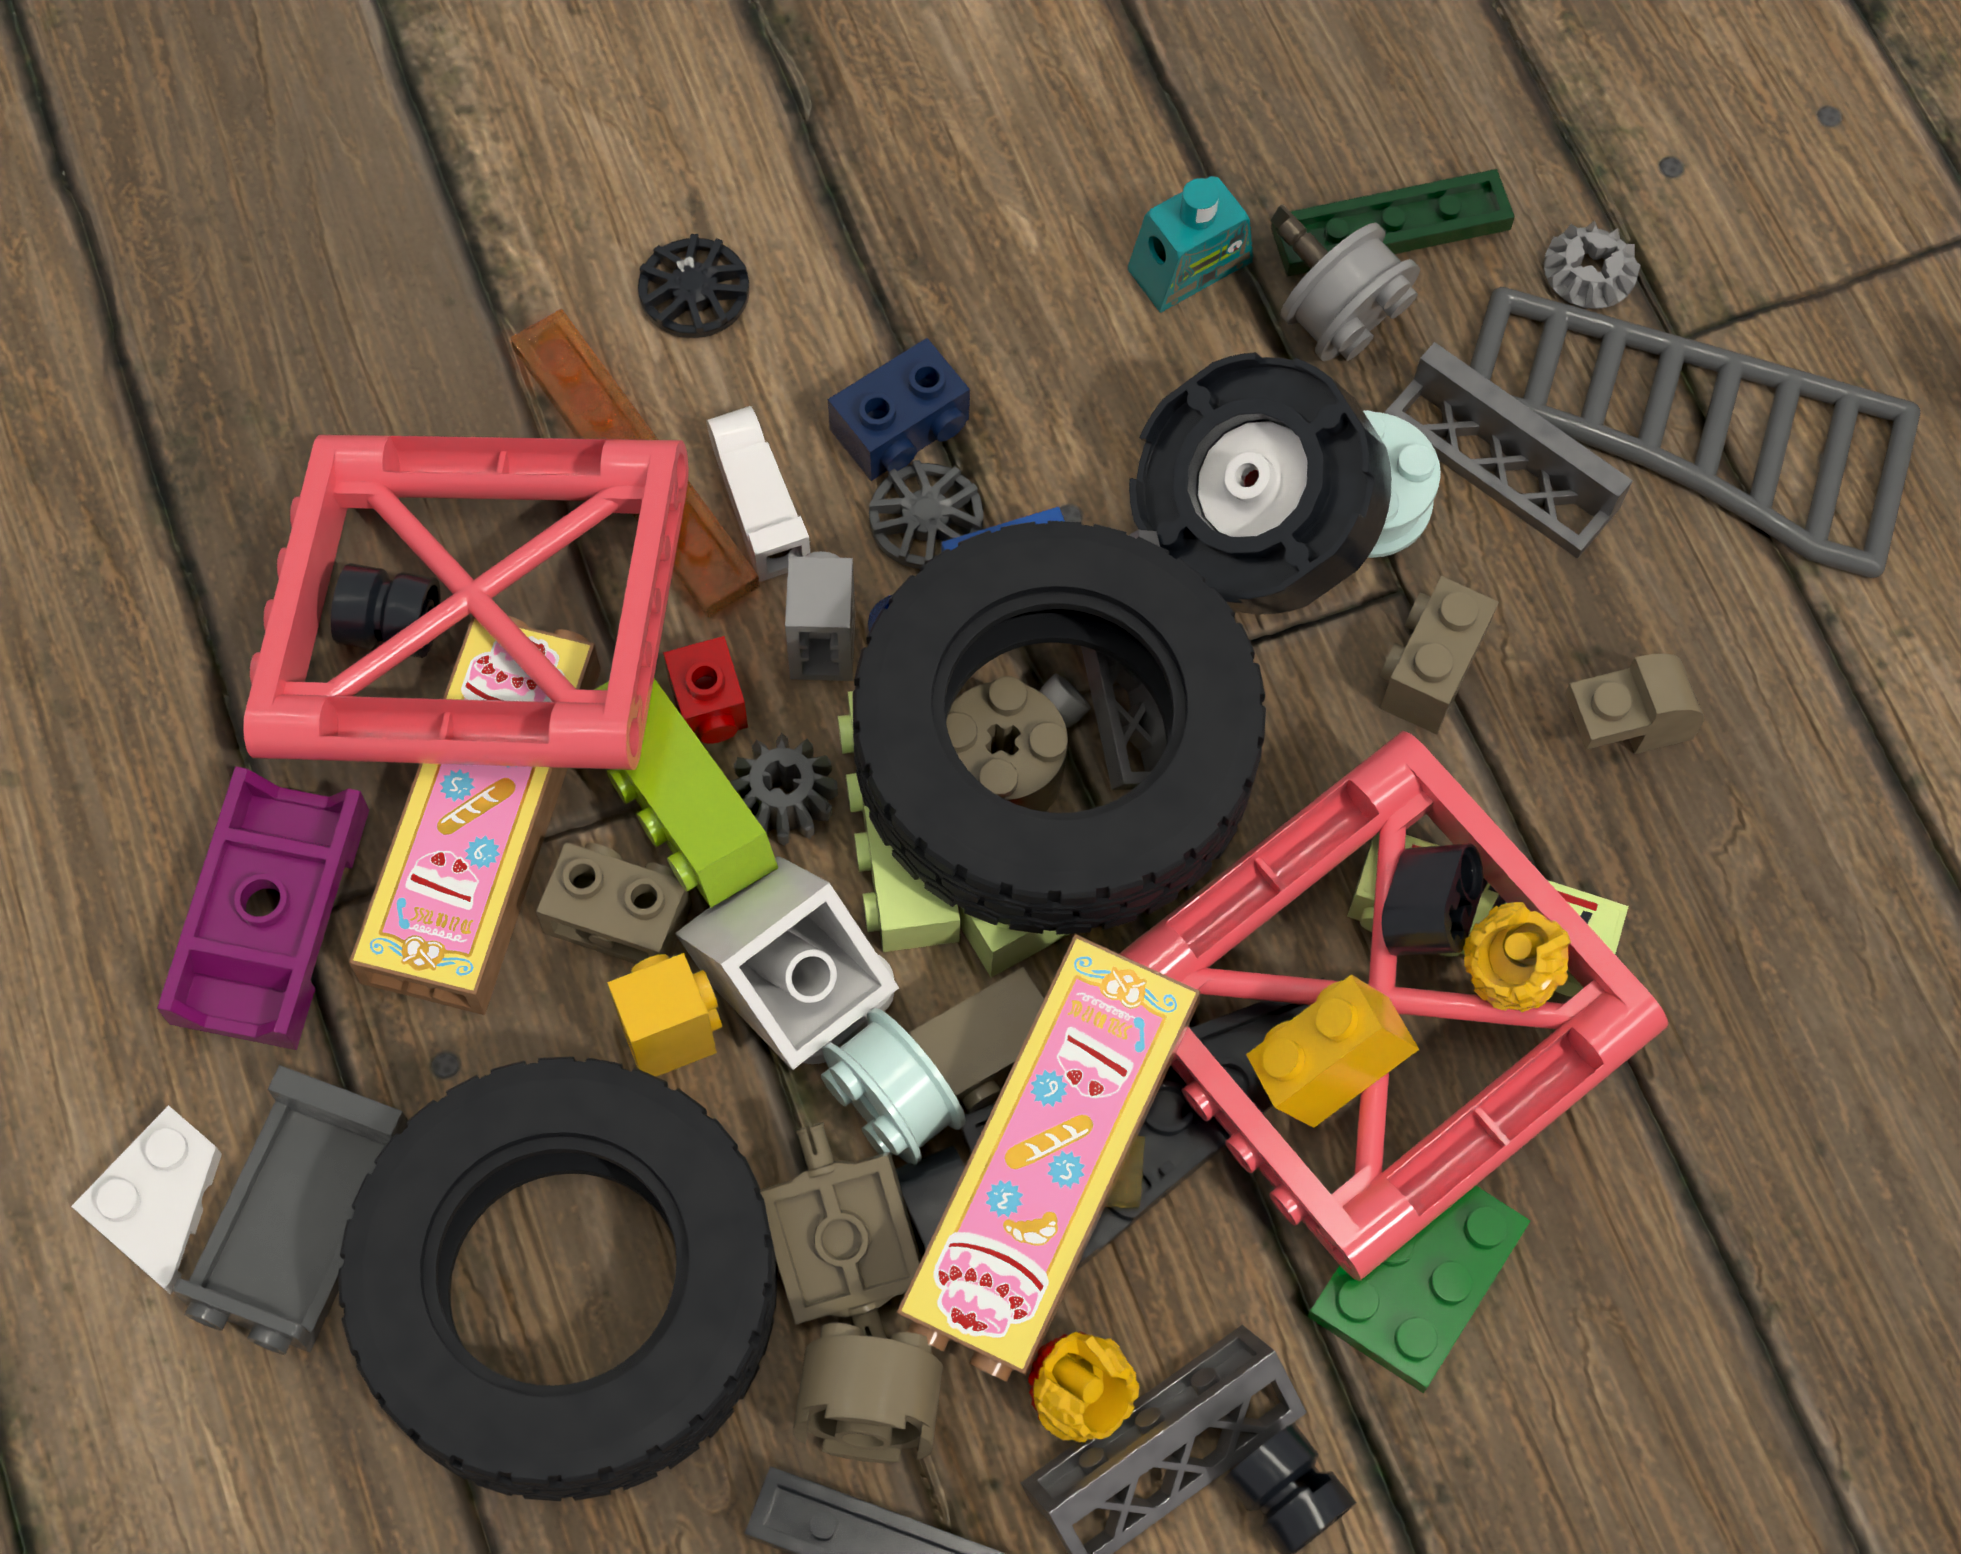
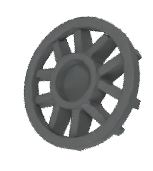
[869,460,984,569]

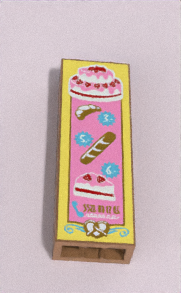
[349,616,601,1015]
[897,934,1201,1382]

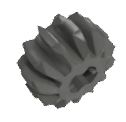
[730,733,838,846]

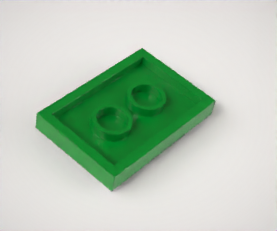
[1307,1186,1531,1393]

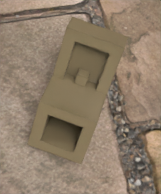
[1565,653,1704,754]

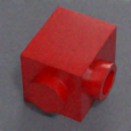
[663,636,748,744]

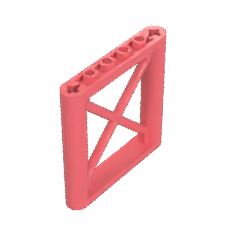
[243,435,688,770]
[1119,731,1668,1281]

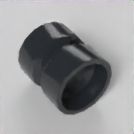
[331,563,441,658]
[1224,1423,1357,1554]

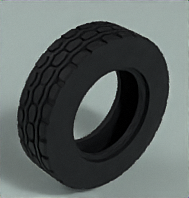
[853,520,1266,935]
[338,1056,777,1501]

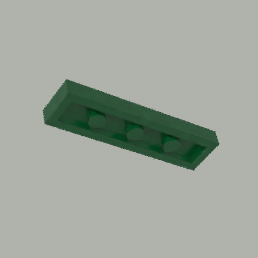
[1271,169,1515,277]

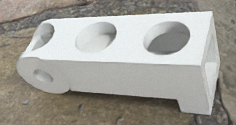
[707,406,810,582]

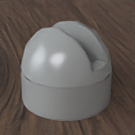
[1039,673,1091,728]

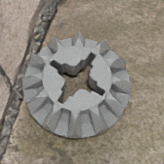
[1544,221,1641,309]

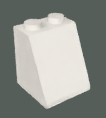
[675,856,899,1069]

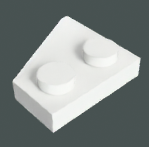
[71,1105,222,1294]

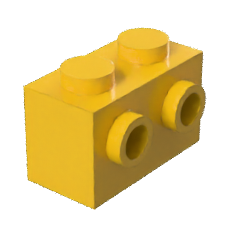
[607,953,723,1077]
[1246,975,1419,1128]

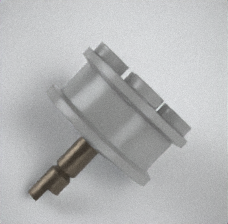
[1270,204,1420,361]

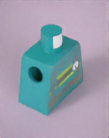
[1128,176,1253,313]

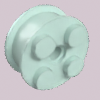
[1363,410,1440,558]
[821,1008,966,1165]

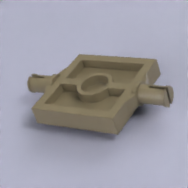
[760,1122,922,1338]

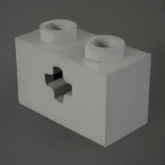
[785,551,856,681]

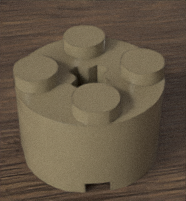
[946,676,1068,812]
[793,1323,943,1463]

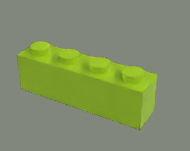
[594,678,778,908]

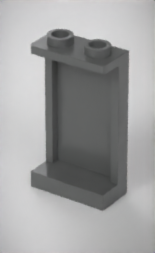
[172,1065,408,1355]

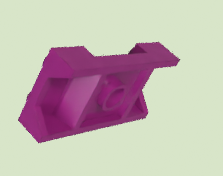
[157,766,369,1050]

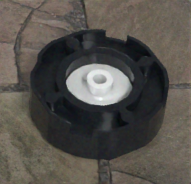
[1129,352,1392,615]

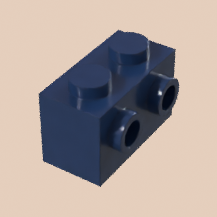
[828,338,970,481]

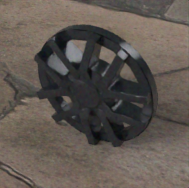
[638,234,750,338]

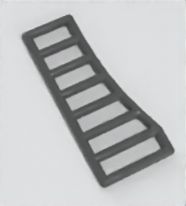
[1470,287,1921,578]

